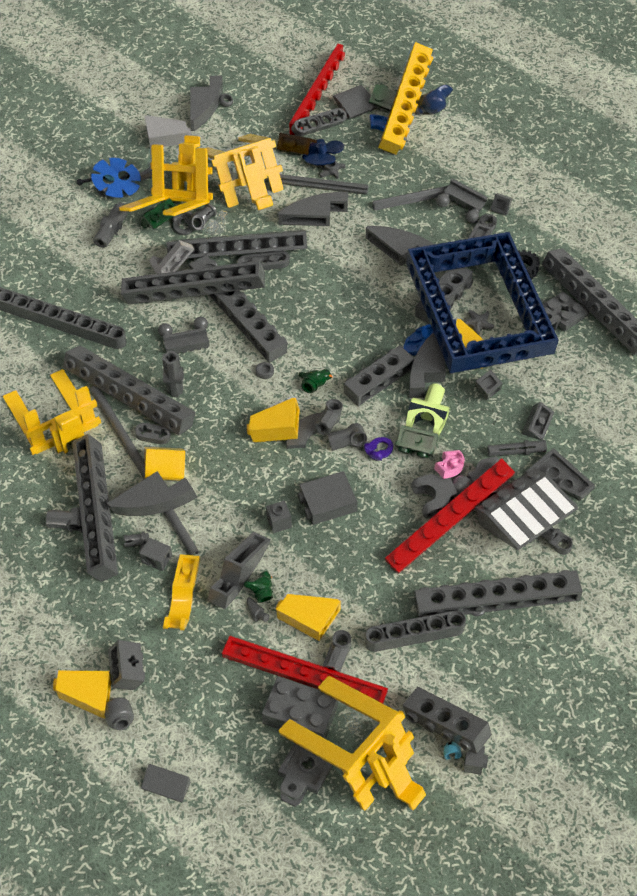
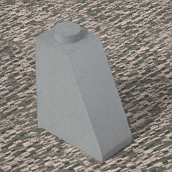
[145,115,191,149]

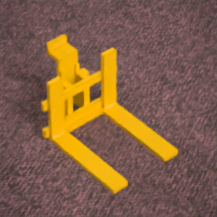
[206,134,283,210]
[119,135,213,216]
[3,369,101,455]
[279,676,426,811]

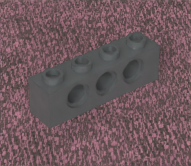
[415,267,473,324]
[344,345,415,407]
[403,686,492,754]

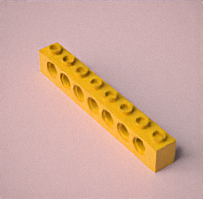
[378,42,433,155]

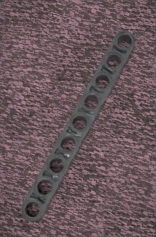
[0,287,127,349]

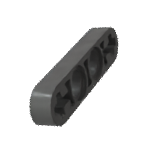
[291,108,347,136]

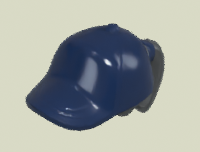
[415,85,453,115]

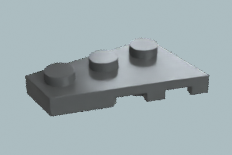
[525,448,595,501]

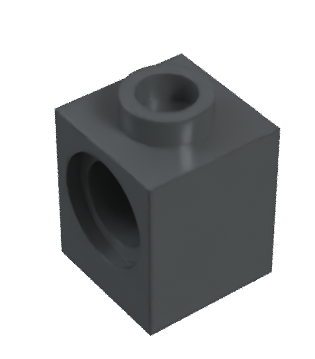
[475,369,503,400]
[266,500,292,533]
[139,538,172,571]

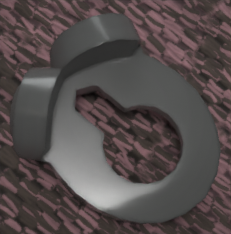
[171,211,194,235]

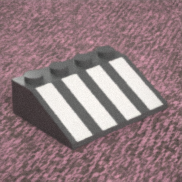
[475,468,578,551]

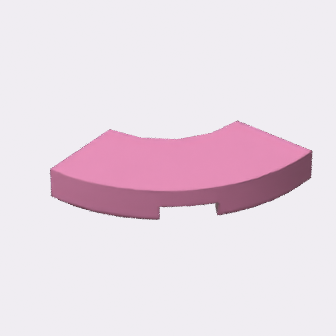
[434,450,465,479]

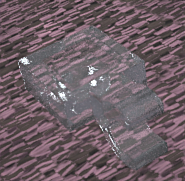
[202,210,228,237]

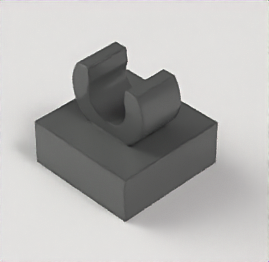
[491,193,513,215]

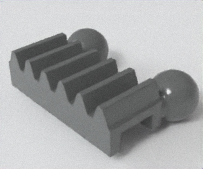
[436,178,488,223]
[158,316,210,354]

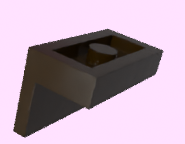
[277,133,317,155]

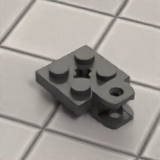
[543,292,589,331]
[278,743,334,807]

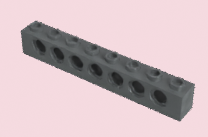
[166,230,307,258]
[542,248,637,355]
[189,255,288,363]
[121,261,265,304]
[63,345,196,435]
[72,434,118,582]
[414,570,583,618]

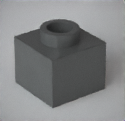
[463,746,488,775]

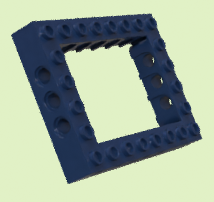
[406,232,559,373]

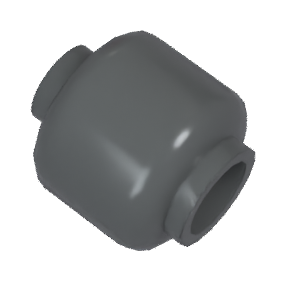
[104,697,134,730]

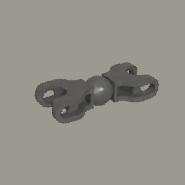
[411,457,510,519]

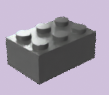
[262,676,338,739]

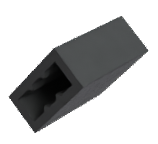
[297,471,357,525]

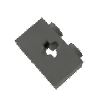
[108,640,145,690]

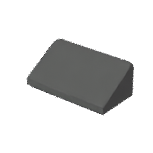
[522,402,554,441]
[141,764,191,803]

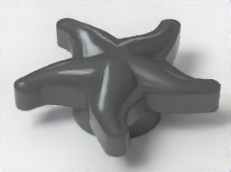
[317,160,345,179]
[464,310,494,335]

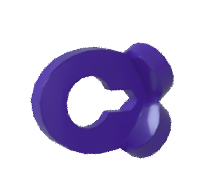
[364,437,394,461]

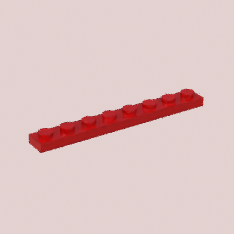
[289,43,345,136]
[385,458,515,574]
[222,636,388,704]

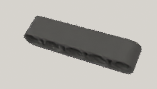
[365,611,466,652]

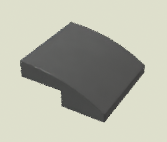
[333,85,378,120]

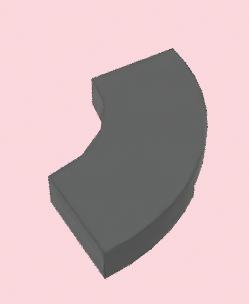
[287,413,322,449]

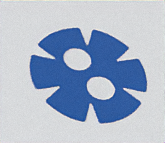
[91,158,141,198]

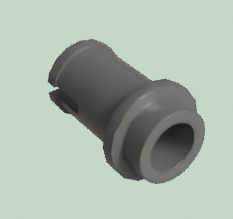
[124,531,149,548]

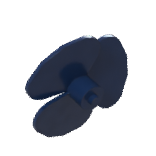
[302,139,344,165]

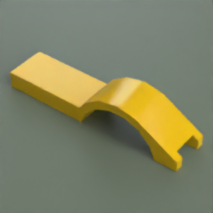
[163,554,200,631]

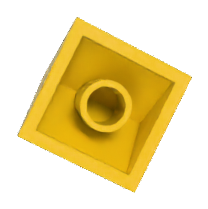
[144,447,185,480]

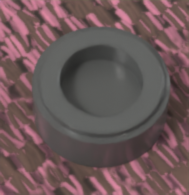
[256,362,274,379]

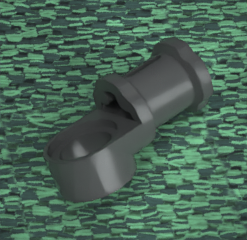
[187,203,217,231]
[540,527,573,555]

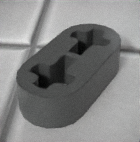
[135,423,171,444]

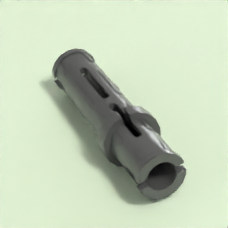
[487,440,547,457]

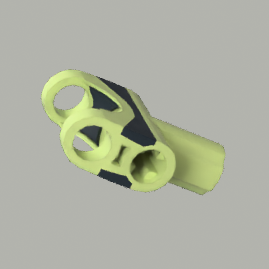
[406,384,450,437]

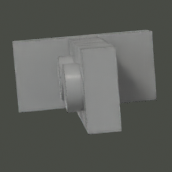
[149,240,194,274]

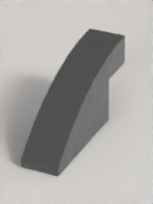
[190,75,223,131]
[278,192,348,226]
[366,226,435,266]
[409,332,446,398]
[107,471,197,516]
[207,531,271,609]

